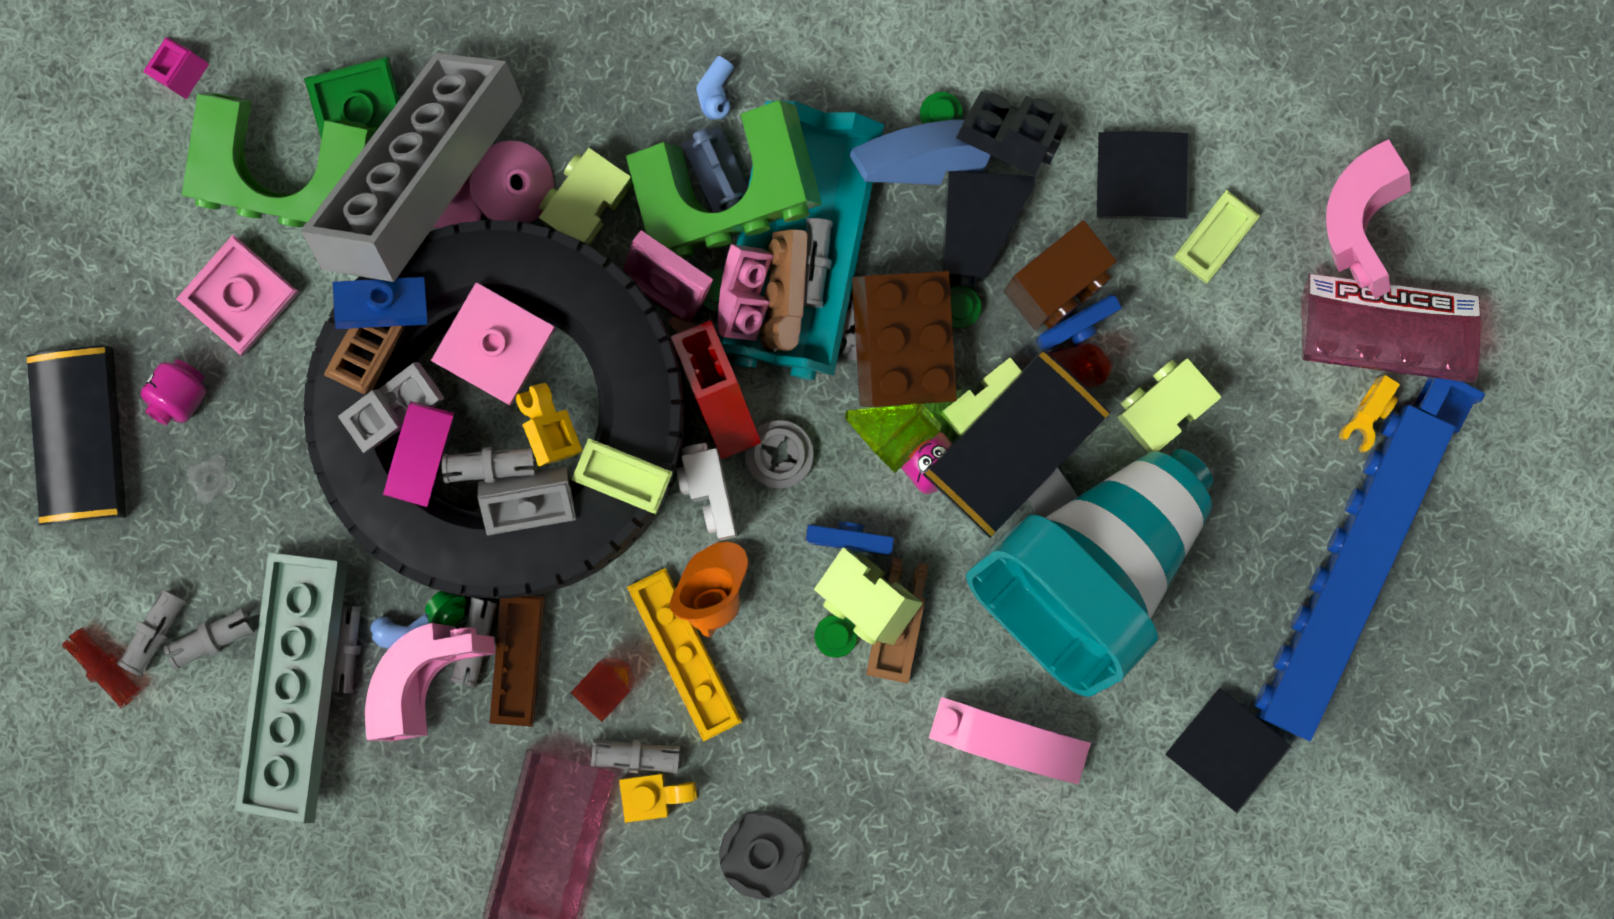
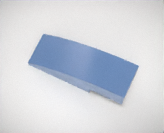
[850,120,991,185]

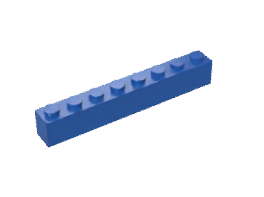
[1254,405,1456,742]

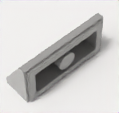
[478,466,576,536]

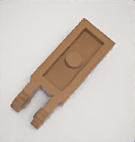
[760,229,808,352]
[866,557,929,684]

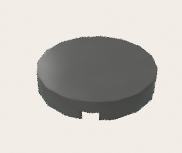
[719,811,805,899]

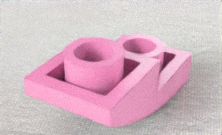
[718,244,773,341]

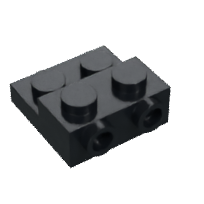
[956,91,1069,176]

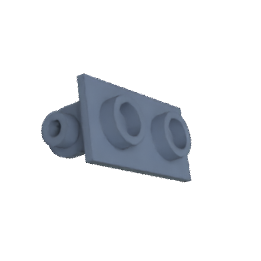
[682,126,748,213]

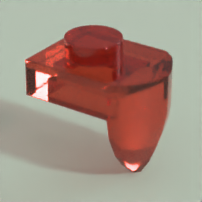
[1048,343,1114,388]
[570,657,635,722]

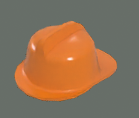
[670,541,749,637]

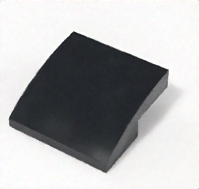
[1097,131,1190,220]
[1165,688,1292,814]

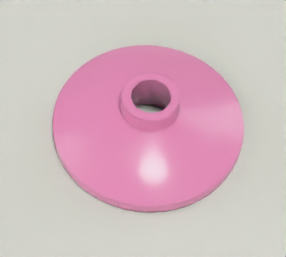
[470,141,554,223]

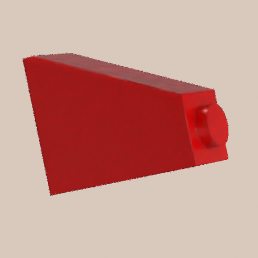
[671,320,761,459]

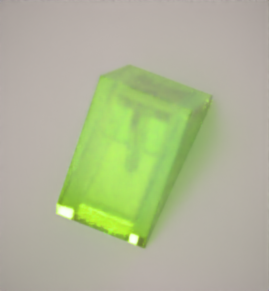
[845,404,941,473]

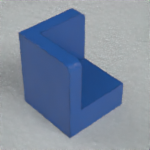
[1413,370,1485,433]

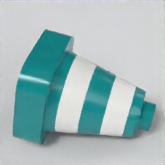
[966,449,1214,697]

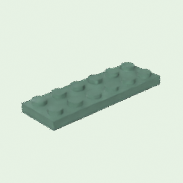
[235,552,348,823]

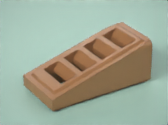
[324,326,405,395]

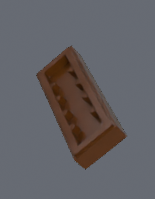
[489,596,545,727]

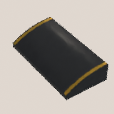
[27,345,126,525]
[922,350,1111,538]

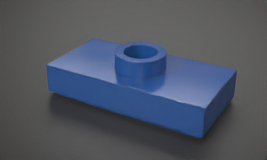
[332,277,427,329]
[1036,295,1122,352]
[806,521,894,556]

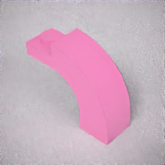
[1326,139,1411,299]
[365,623,496,742]
[929,697,1091,785]

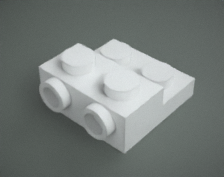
[676,443,737,540]

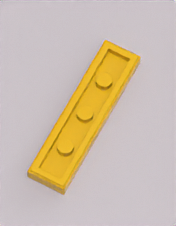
[627,568,742,742]

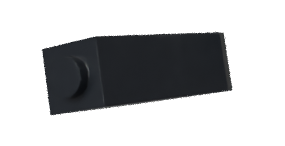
[942,171,1035,288]

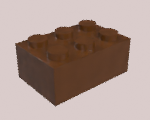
[1003,220,1117,331]
[852,271,957,407]

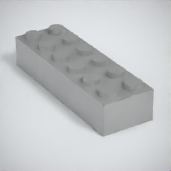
[301,53,523,282]

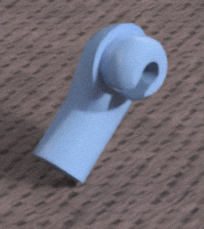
[696,56,734,120]
[370,614,429,649]

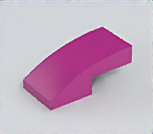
[383,401,454,507]

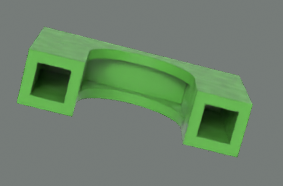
[181,91,377,227]
[626,100,822,259]

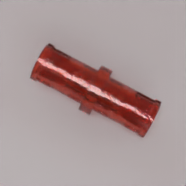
[62,627,142,709]

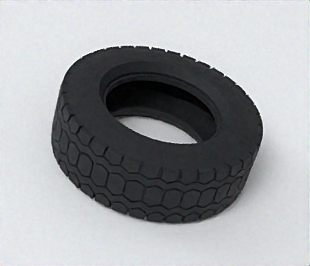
[303,220,688,598]

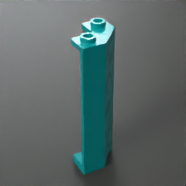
[718,101,884,381]

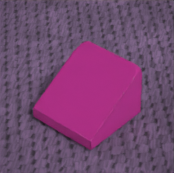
[143,37,209,99]

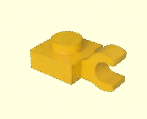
[1339,375,1400,453]
[516,383,583,466]
[619,773,697,823]

